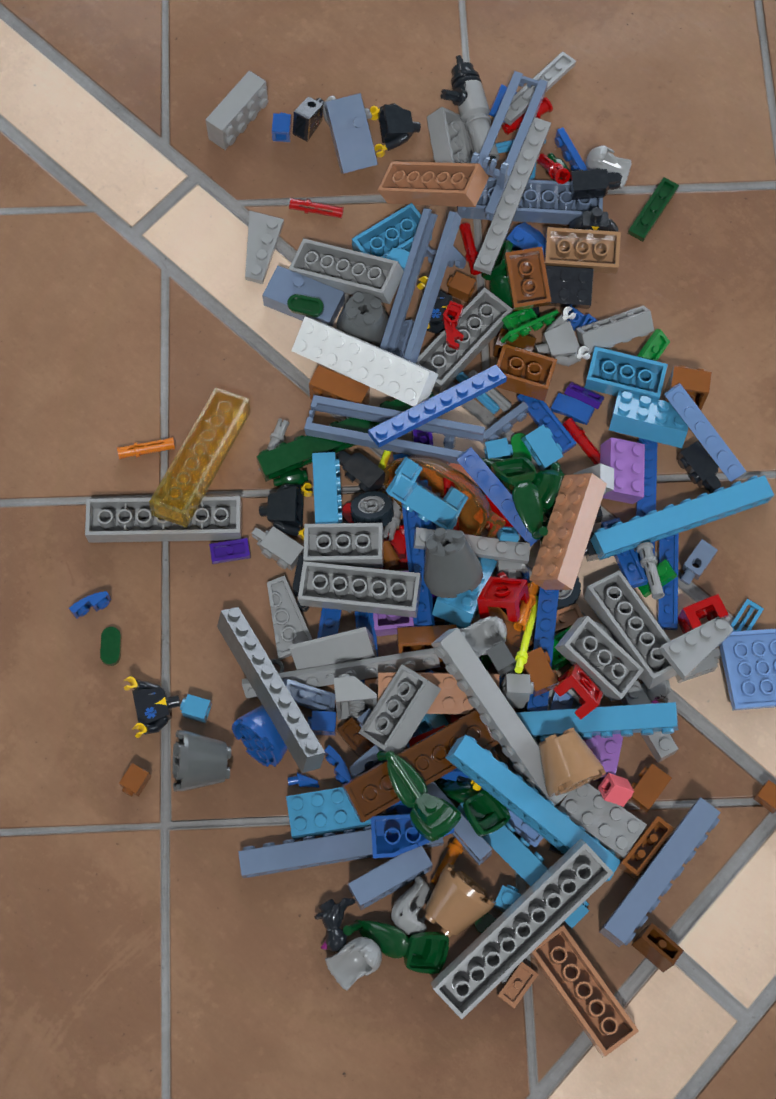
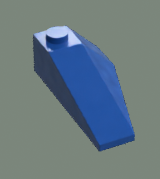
[506,222,546,255]
[371,814,454,858]

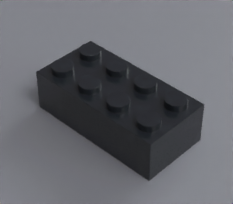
[545,266,594,309]

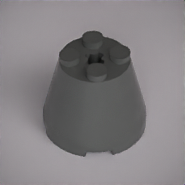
[337,292,389,348]
[423,528,483,598]
[172,730,231,792]

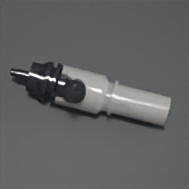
[440,55,499,165]

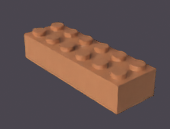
[378,161,489,207]
[530,473,607,590]
[378,672,499,714]
[530,925,639,1057]

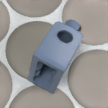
[679,539,718,585]

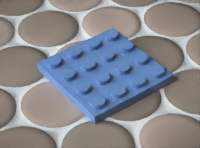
[719,629,776,711]

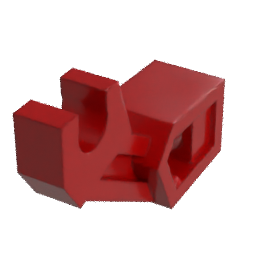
[442,301,464,350]

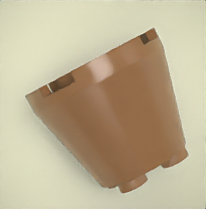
[539,728,606,797]
[425,863,496,937]

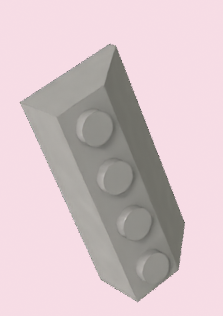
[427,107,473,163]
[289,627,377,670]
[359,664,441,755]
[334,674,377,720]

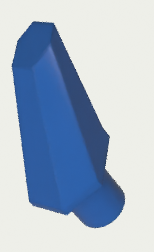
[288,772,320,787]

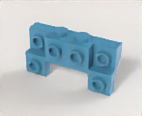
[385,457,469,530]

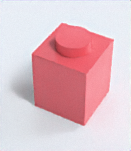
[598,773,634,807]

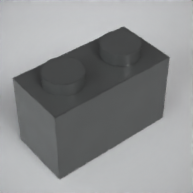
[486,641,516,678]

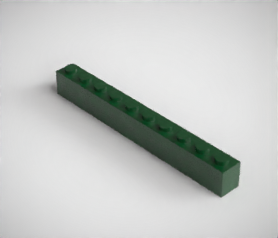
[256,392,434,482]

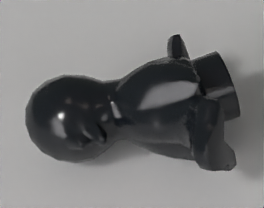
[314,897,356,953]

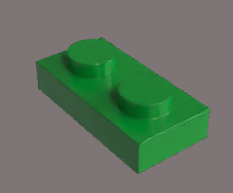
[637,329,670,361]
[638,559,677,598]

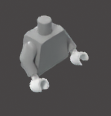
[535,307,591,366]

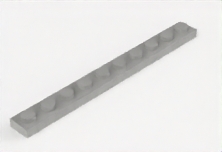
[473,117,551,275]
[242,648,440,698]

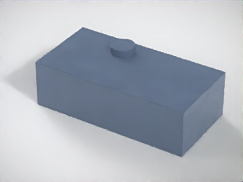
[324,93,378,174]
[262,266,345,327]
[348,846,433,910]

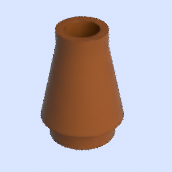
[383,541,400,570]

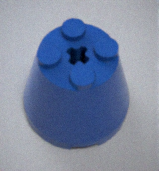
[232,705,288,767]

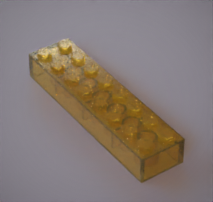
[149,388,251,527]

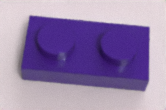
[564,382,605,409]
[209,538,250,564]

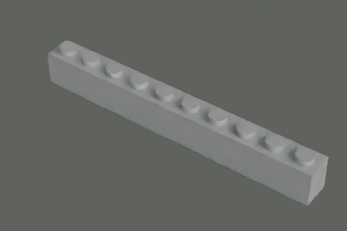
[432,628,570,805]

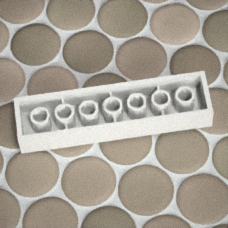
[291,316,439,407]

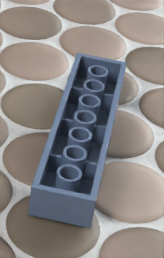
[457,177,603,225]
[599,797,721,947]

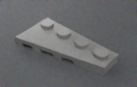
[245,211,284,284]
[267,575,313,660]
[659,617,733,680]

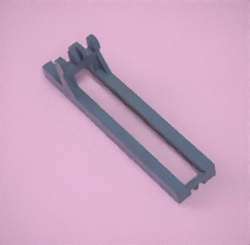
[459,71,548,221]
[380,208,466,364]
[304,395,485,477]
[350,708,492,866]

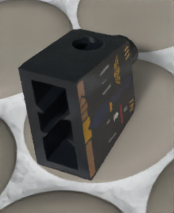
[292,97,325,142]

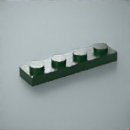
[628,177,679,242]

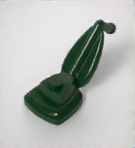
[481,240,519,330]
[491,457,548,540]
[482,458,565,511]
[377,751,461,842]
[434,778,511,837]
[343,920,449,974]

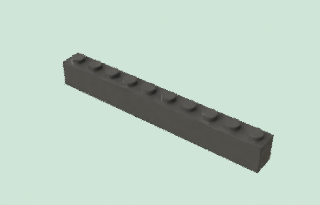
[217,607,325,773]

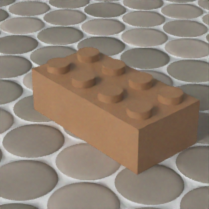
[544,227,621,274]

